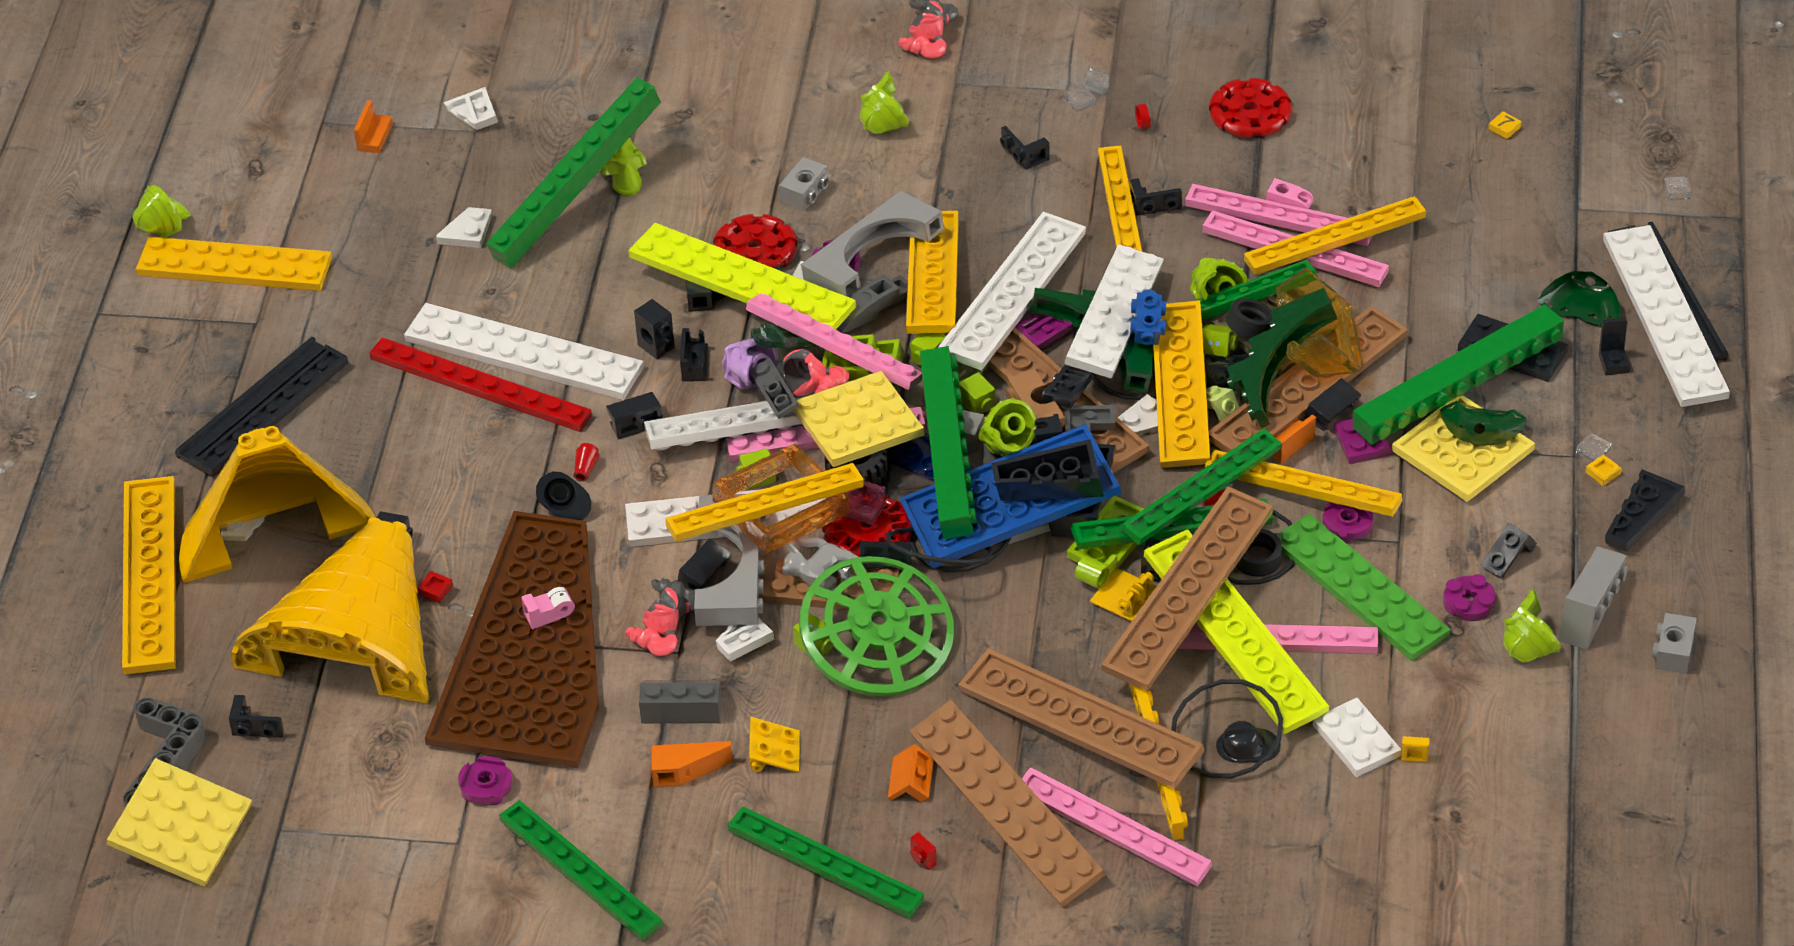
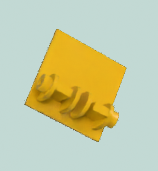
[1090,568,1157,621]
[749,717,800,773]

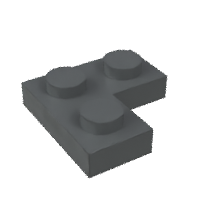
[1065,405,1115,432]

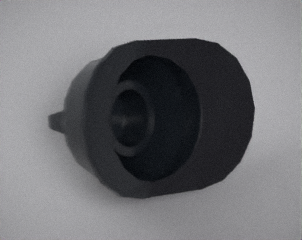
[536,471,592,521]
[1216,721,1280,762]

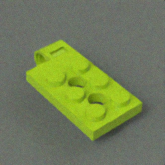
[1067,496,1143,589]

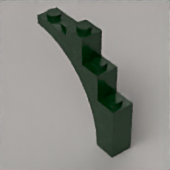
[1226,287,1338,428]
[1030,288,1153,394]

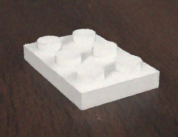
[1312,698,1401,778]

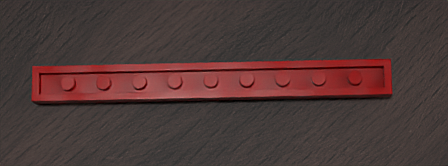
[369,337,592,432]

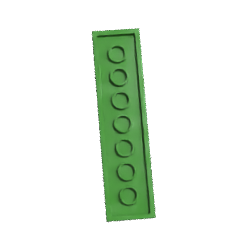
[1277,513,1451,661]

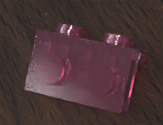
[827,481,886,525]

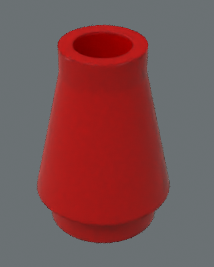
[573,443,600,481]

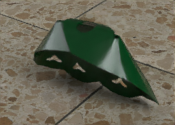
[1538,271,1621,327]
[1440,401,1527,446]

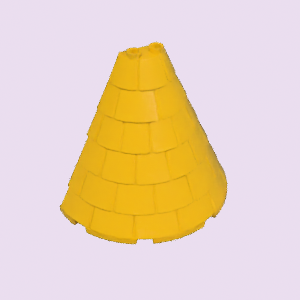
[179,426,376,583]
[231,517,430,704]

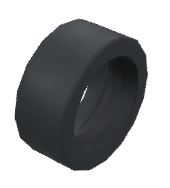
[1226,298,1273,339]
[1236,529,1282,577]

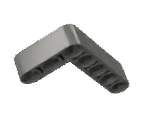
[123,697,206,808]

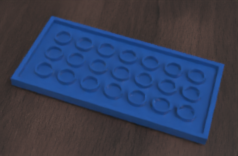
[899,424,1122,569]

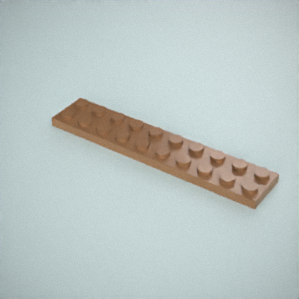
[1209,306,1408,453]
[988,327,1149,473]
[1101,487,1273,692]
[958,648,1204,789]
[909,700,1105,908]

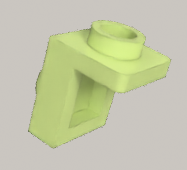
[1206,386,1239,422]

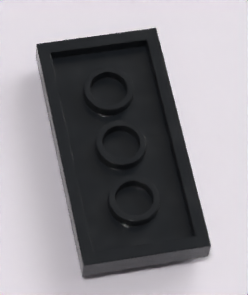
[1457,314,1568,382]

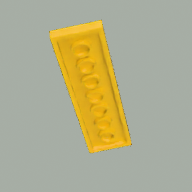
[906,211,959,334]
[136,237,332,291]
[1154,301,1210,468]

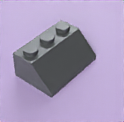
[639,680,723,723]

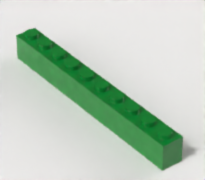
[486,77,661,269]
[1352,304,1564,445]
[920,346,977,539]

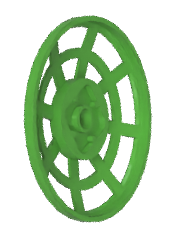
[799,556,954,697]

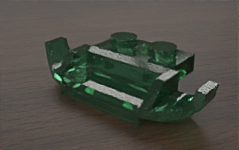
[751,324,820,348]

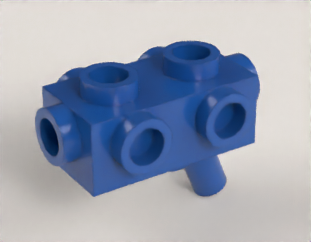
[1130,289,1166,345]

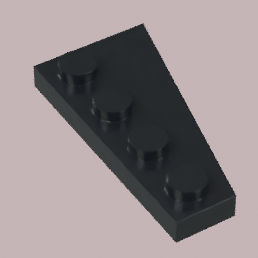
[1605,469,1685,552]

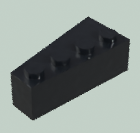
[991,439,1104,501]

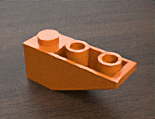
[651,741,733,787]

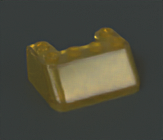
[1276,268,1364,377]

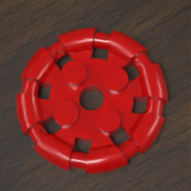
[1209,78,1292,138]
[713,214,798,267]
[822,492,913,557]

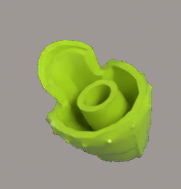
[860,71,910,134]
[598,138,646,196]
[133,184,191,238]
[1190,258,1249,300]
[979,397,1037,457]
[1503,588,1562,662]

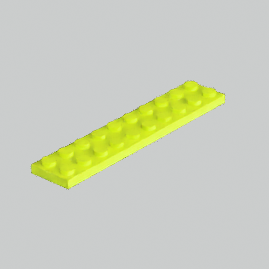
[628,223,856,330]
[1144,529,1329,734]

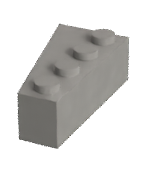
[1558,546,1628,650]

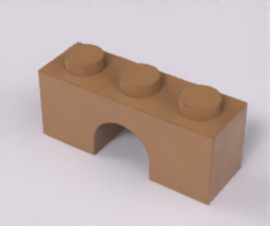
[1005,369,1065,438]

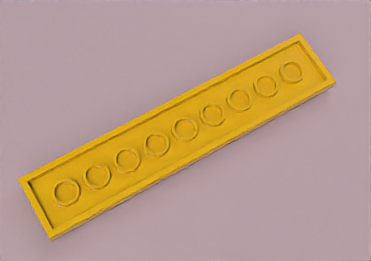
[122,476,176,674]

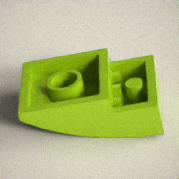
[822,334,904,387]

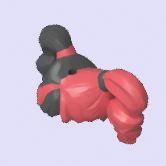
[898,0,958,59]
[758,349,849,397]
[625,578,695,657]

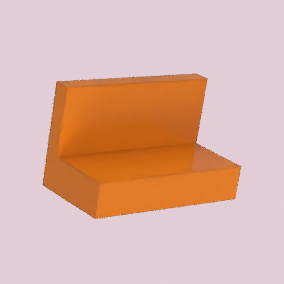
[354,100,393,153]
[1271,415,1316,464]
[888,744,934,802]

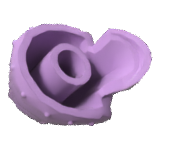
[722,337,778,390]

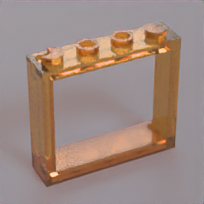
[712,443,850,555]

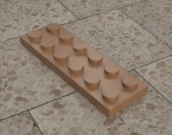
[759,557,900,610]

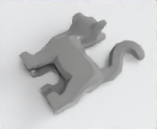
[782,527,858,591]

